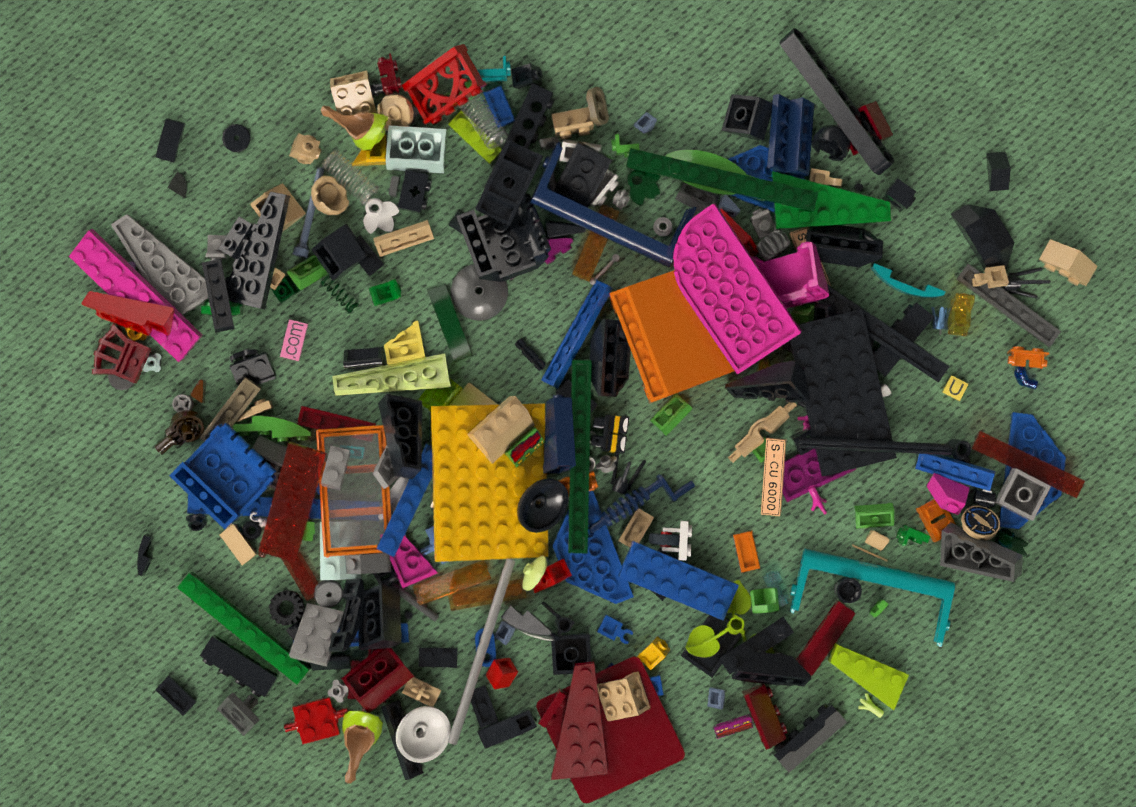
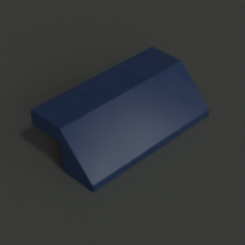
[767,94,814,176]

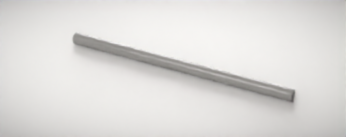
[448,559,515,745]

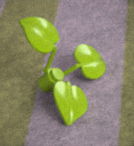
[685,580,774,658]

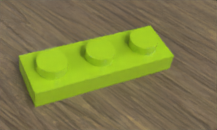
[448,111,502,164]

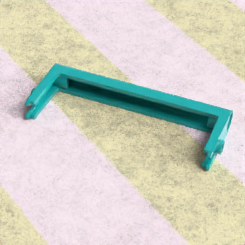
[790,548,955,647]

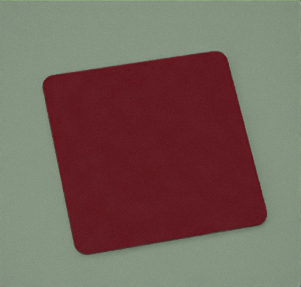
[536,656,685,804]

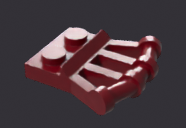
[91,323,151,384]

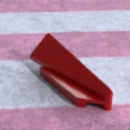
[81,291,174,336]

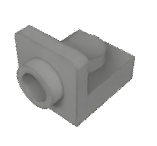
[750,208,777,239]
[206,235,227,261]

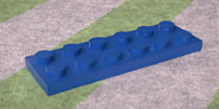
[618,541,739,621]

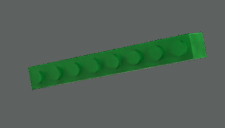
[177,572,311,685]

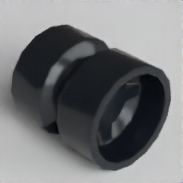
[834,577,862,603]

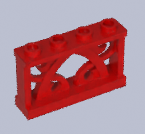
[401,44,487,125]

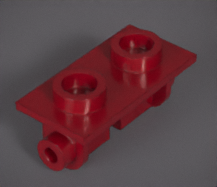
[377,53,402,95]

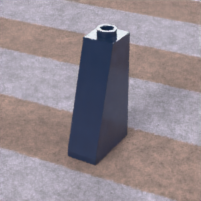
[543,395,576,474]

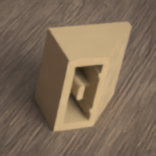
[250,183,306,231]

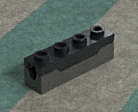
[772,703,847,773]

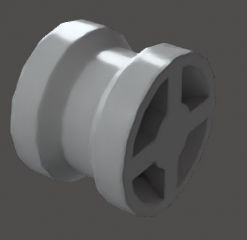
[172,394,194,412]

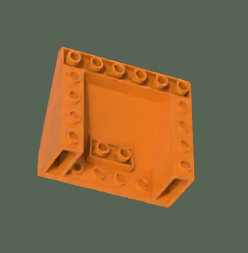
[609,270,735,404]

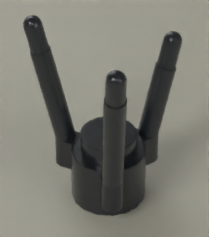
[1004,267,1051,298]
[610,453,646,495]
[542,601,575,635]

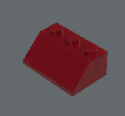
[341,648,414,713]
[742,684,787,750]

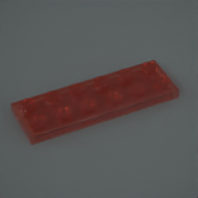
[259,442,327,563]

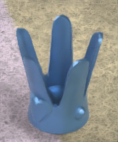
[931,307,951,335]

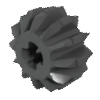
[756,230,790,261]

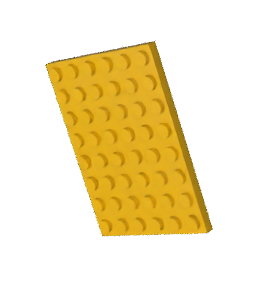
[431,403,549,562]

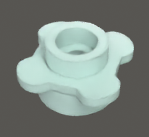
[143,353,161,372]

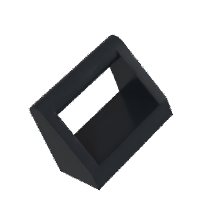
[343,347,385,370]

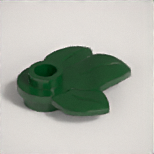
[627,170,661,206]
[996,528,1028,557]

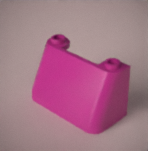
[752,242,829,309]

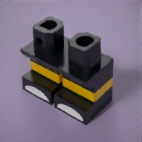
[590,414,629,454]

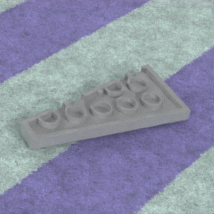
[111,214,209,315]

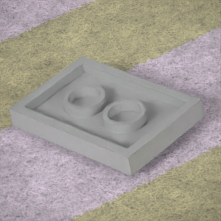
[289,603,344,667]

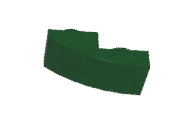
[271,276,305,304]

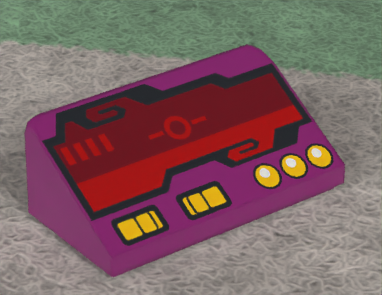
[713,715,753,739]

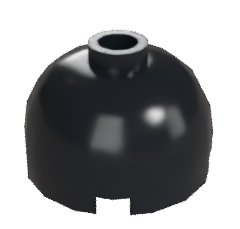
[811,125,851,161]

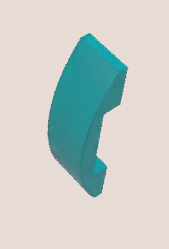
[871,263,946,298]

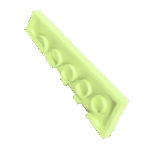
[332,353,451,395]

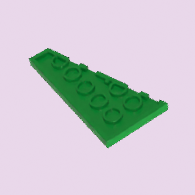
[772,171,891,229]

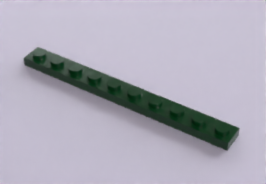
[626,148,818,212]
[568,360,591,554]

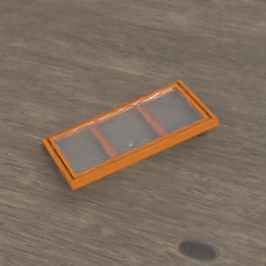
[316,425,391,558]

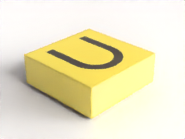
[942,375,968,401]

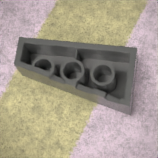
[940,522,1023,582]

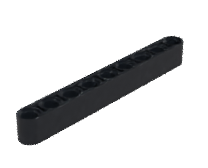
[779,28,895,175]

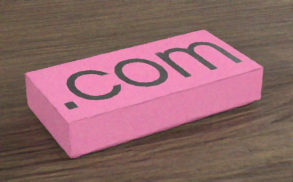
[280,320,308,361]

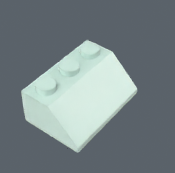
[386,125,446,173]
[320,521,361,580]

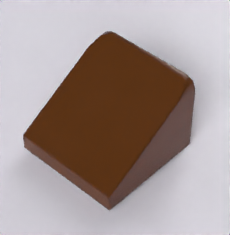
[190,379,206,404]

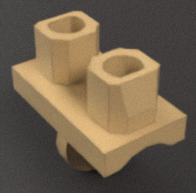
[402,677,441,707]

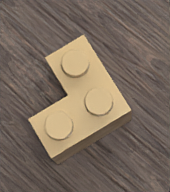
[1039,239,1097,286]

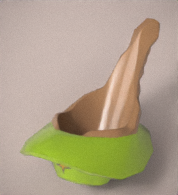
[321,106,389,150]
[342,711,383,784]

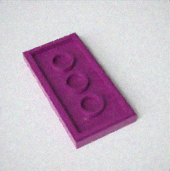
[783,449,856,502]

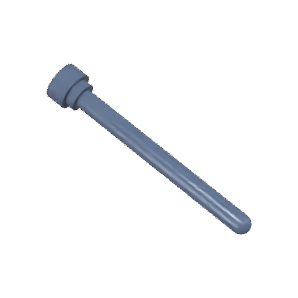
[293,167,324,258]

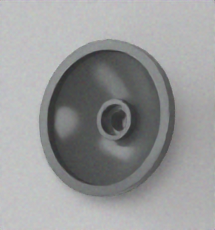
[451,264,508,321]

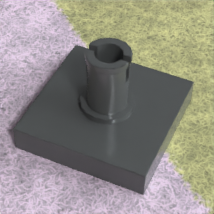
[217,692,260,736]

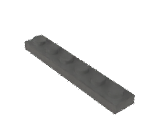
[956,264,1061,347]

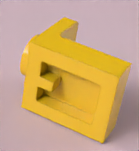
[637,636,670,670]

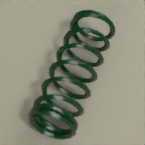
[320,275,359,314]

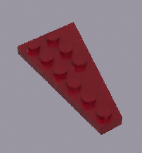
[551,661,608,780]

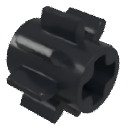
[973,489,996,508]

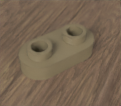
[586,87,609,126]

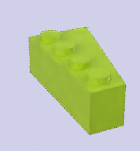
[828,643,909,710]

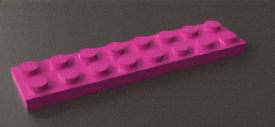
[69,228,203,362]

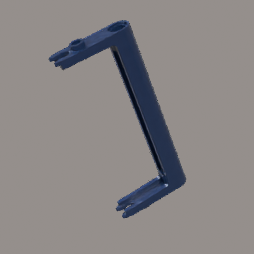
[530,142,697,268]

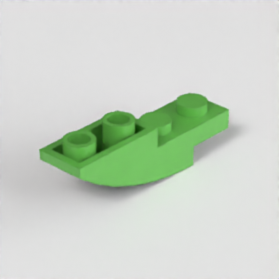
[233,416,313,442]

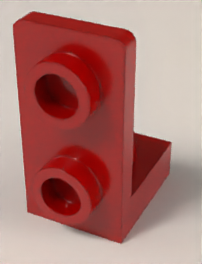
[533,558,572,593]

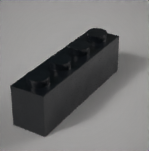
[872,302,934,377]
[200,635,279,697]

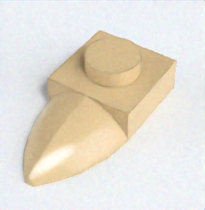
[237,399,274,422]

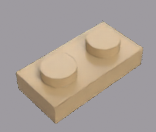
[618,509,654,547]

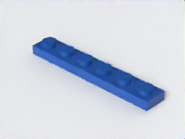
[541,280,613,389]
[377,444,433,557]

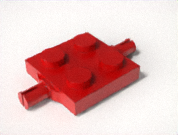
[284,697,348,744]

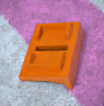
[916,499,956,542]

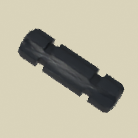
[515,338,546,371]

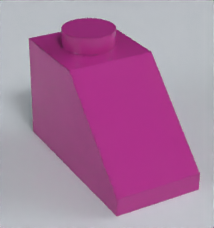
[926,473,970,515]

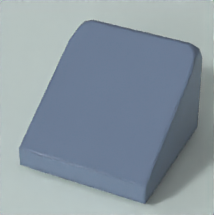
[718,195,740,218]

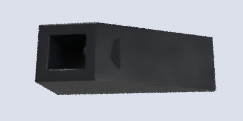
[477,707,537,749]

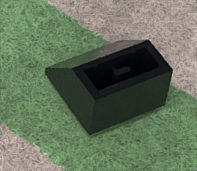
[311,224,368,281]

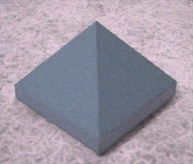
[633,112,657,134]
[494,620,515,645]
[707,687,725,709]

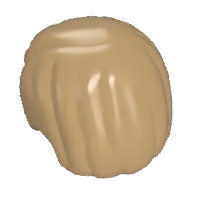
[311,175,349,215]

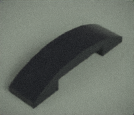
[328,578,364,652]

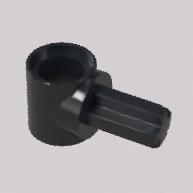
[947,439,971,464]

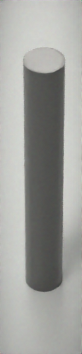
[390,582,439,622]

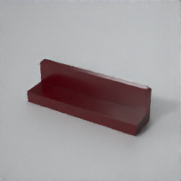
[796,600,855,676]

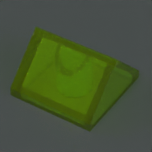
[418,377,464,412]

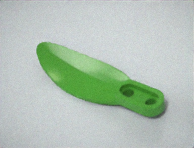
[666,150,765,201]

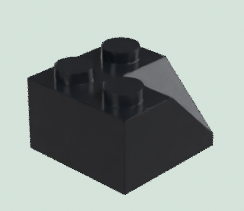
[551,632,591,675]

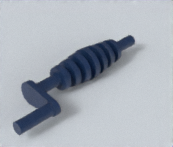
[588,474,695,534]

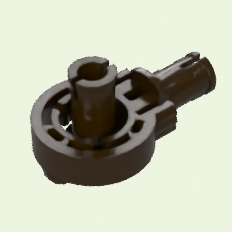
[155,410,204,455]

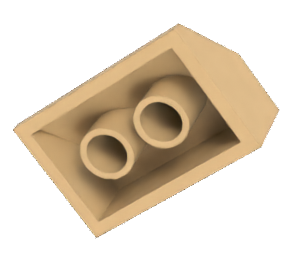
[467,396,535,464]

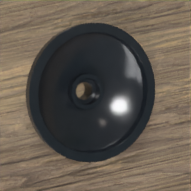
[517,478,569,533]

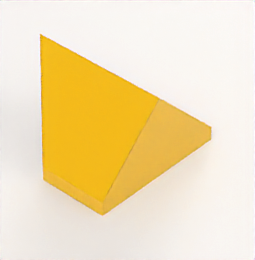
[351,135,387,166]

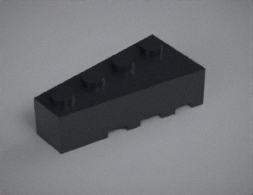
[378,394,422,479]

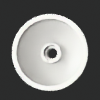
[396,706,451,763]

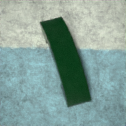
[427,284,473,362]

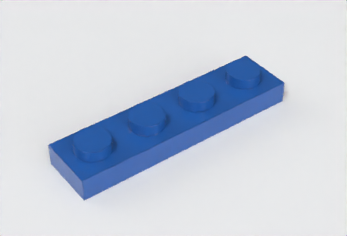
[915,454,996,491]

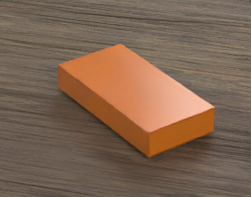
[733,531,760,573]

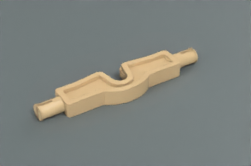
[728,402,797,463]

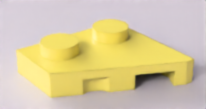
[384,321,425,365]

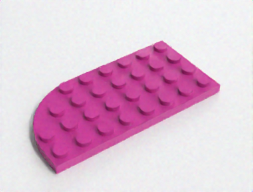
[673,203,802,374]

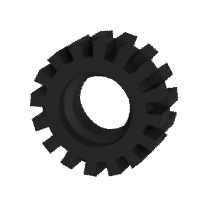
[269,590,305,626]

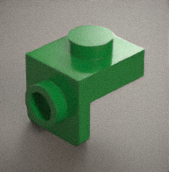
[368,279,401,306]

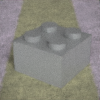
[995,468,1051,521]

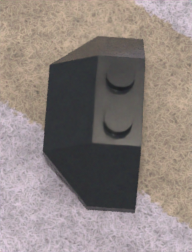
[951,204,1015,270]
[806,225,883,267]
[590,319,631,397]
[731,651,811,687]

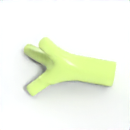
[858,693,884,718]

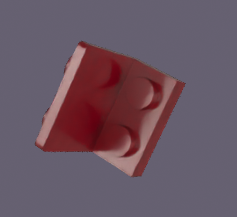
[538,688,569,734]

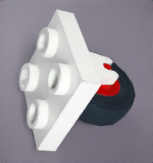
[649,520,692,560]

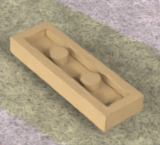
[373,220,434,257]

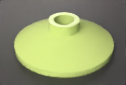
[522,556,547,591]

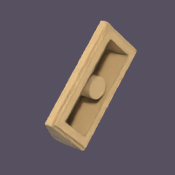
[220,523,257,565]

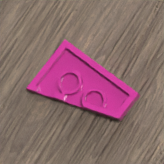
[380,534,438,588]

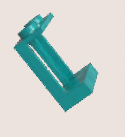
[459,56,511,82]

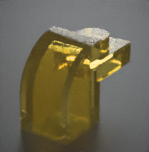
[947,293,975,337]

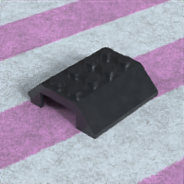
[456,194,551,282]

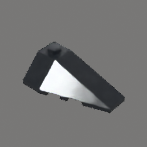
[725,361,810,403]

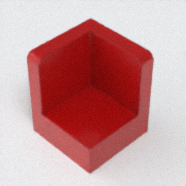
[486,658,518,690]

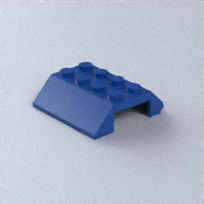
[169,422,276,529]

